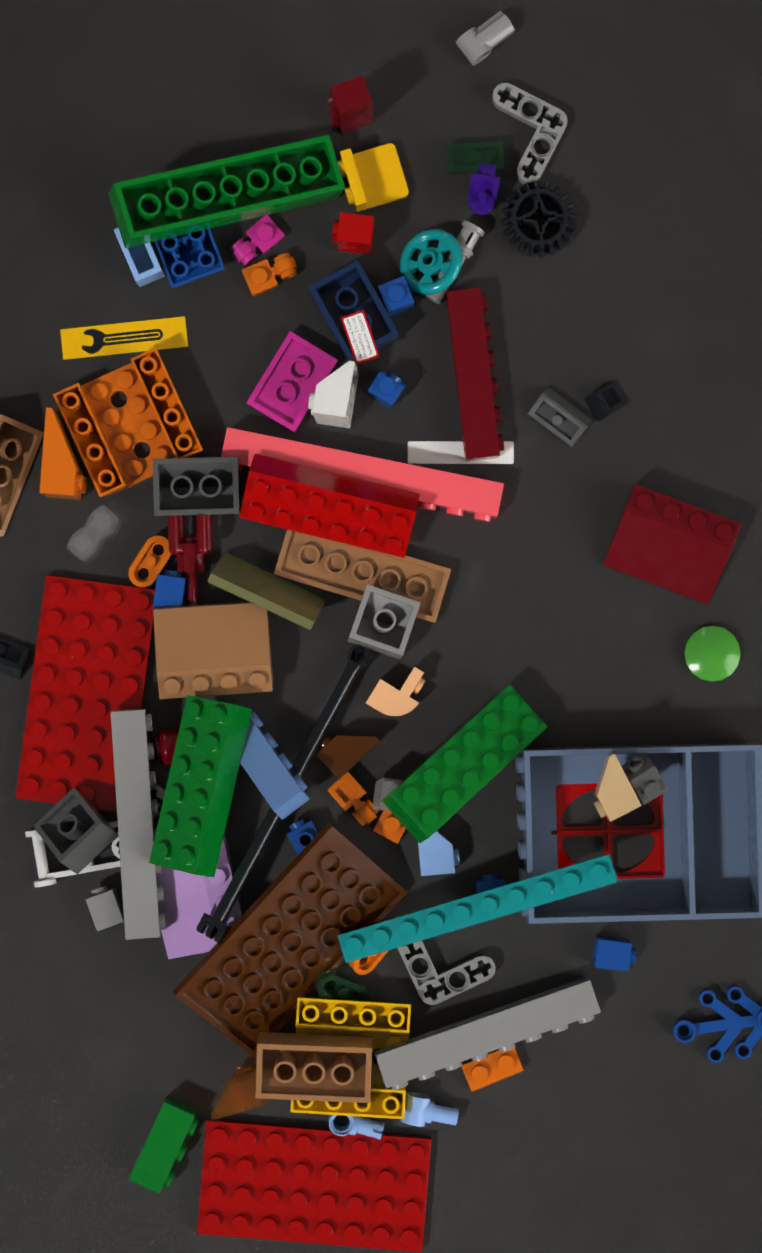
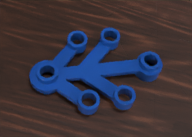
[672,985,762,1063]

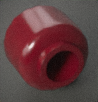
[152,728,179,766]

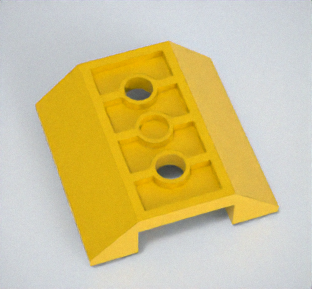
[290,997,411,1119]

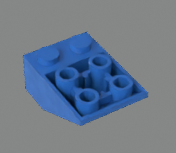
[155,229,225,289]

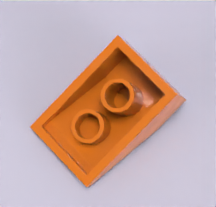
[39,408,87,500]

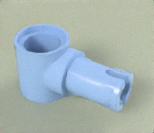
[400,1092,459,1127]
[328,1115,384,1140]

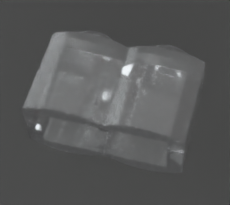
[67,505,123,562]

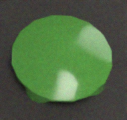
[684,626,741,682]

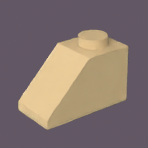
[593,753,642,822]

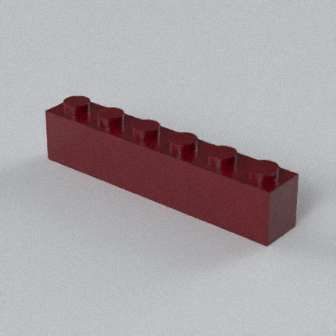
[446,287,504,462]

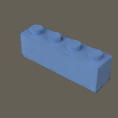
[240,711,310,820]

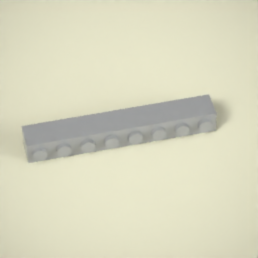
[111,708,166,940]
[373,977,601,1090]

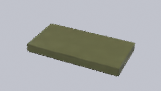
[208,552,327,630]

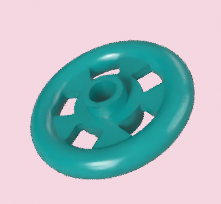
[400,229,462,295]

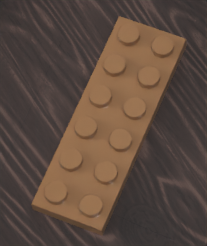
[274,530,451,623]

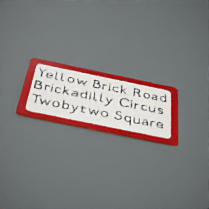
[341,310,379,364]

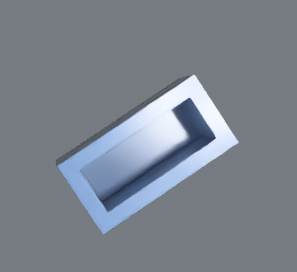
[114,228,165,287]

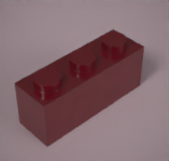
[327,75,373,134]

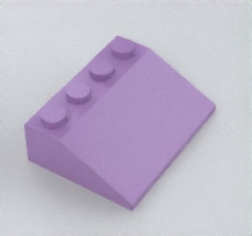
[157,833,244,959]

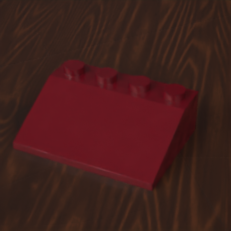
[603,484,741,604]

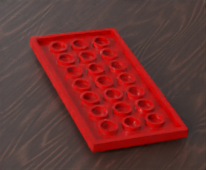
[15,575,155,812]
[197,1119,431,1253]

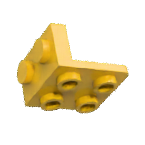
[337,143,409,212]

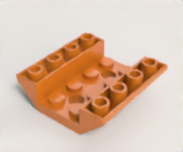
[53,347,203,498]

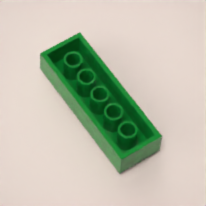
[381,685,547,843]
[149,695,252,877]

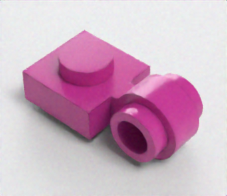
[231,215,285,266]

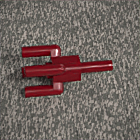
[168,515,213,606]

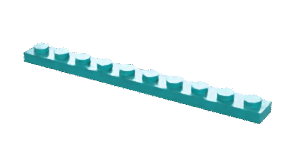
[338,854,619,963]

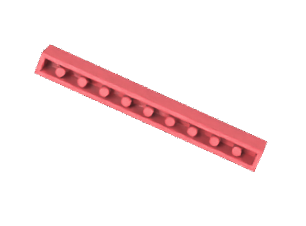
[221,427,504,522]

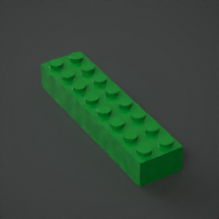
[108,135,346,248]

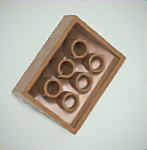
[153,601,273,699]

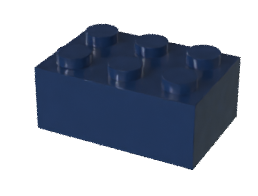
[308,260,399,363]

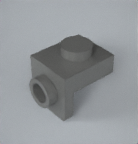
[621,753,668,805]

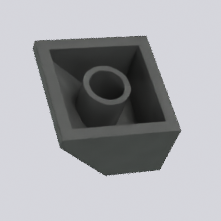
[33,787,119,874]

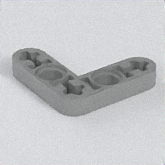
[492,83,568,186]
[398,941,496,1005]

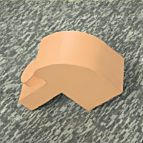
[366,667,426,716]

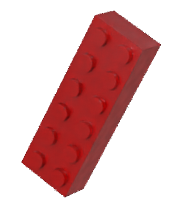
[239,454,420,558]

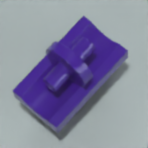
[466,163,500,215]

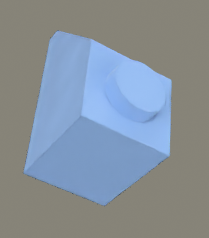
[418,831,460,876]

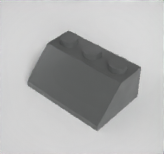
[152,457,241,516]

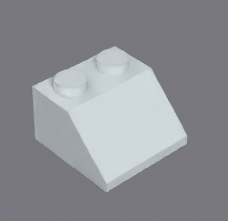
[308,361,359,428]

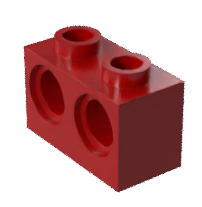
[332,212,374,255]

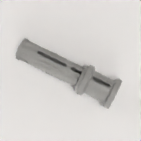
[425,220,485,305]

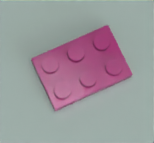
[246,331,338,433]

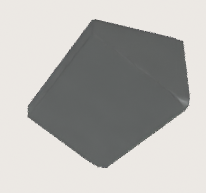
[527,387,592,447]

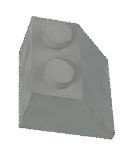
[347,584,421,659]

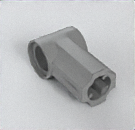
[456,11,515,66]

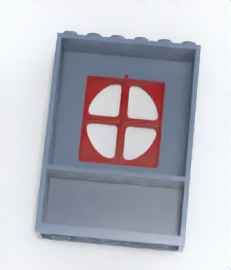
[516,743,762,924]

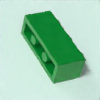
[129,1097,199,1194]

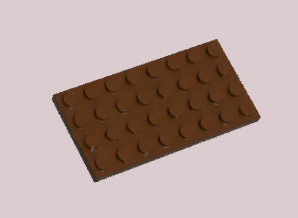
[173,822,407,1058]

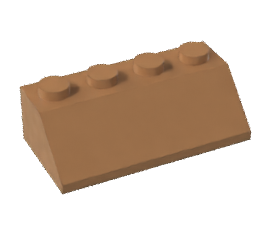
[0,414,44,537]
[255,1032,373,1103]

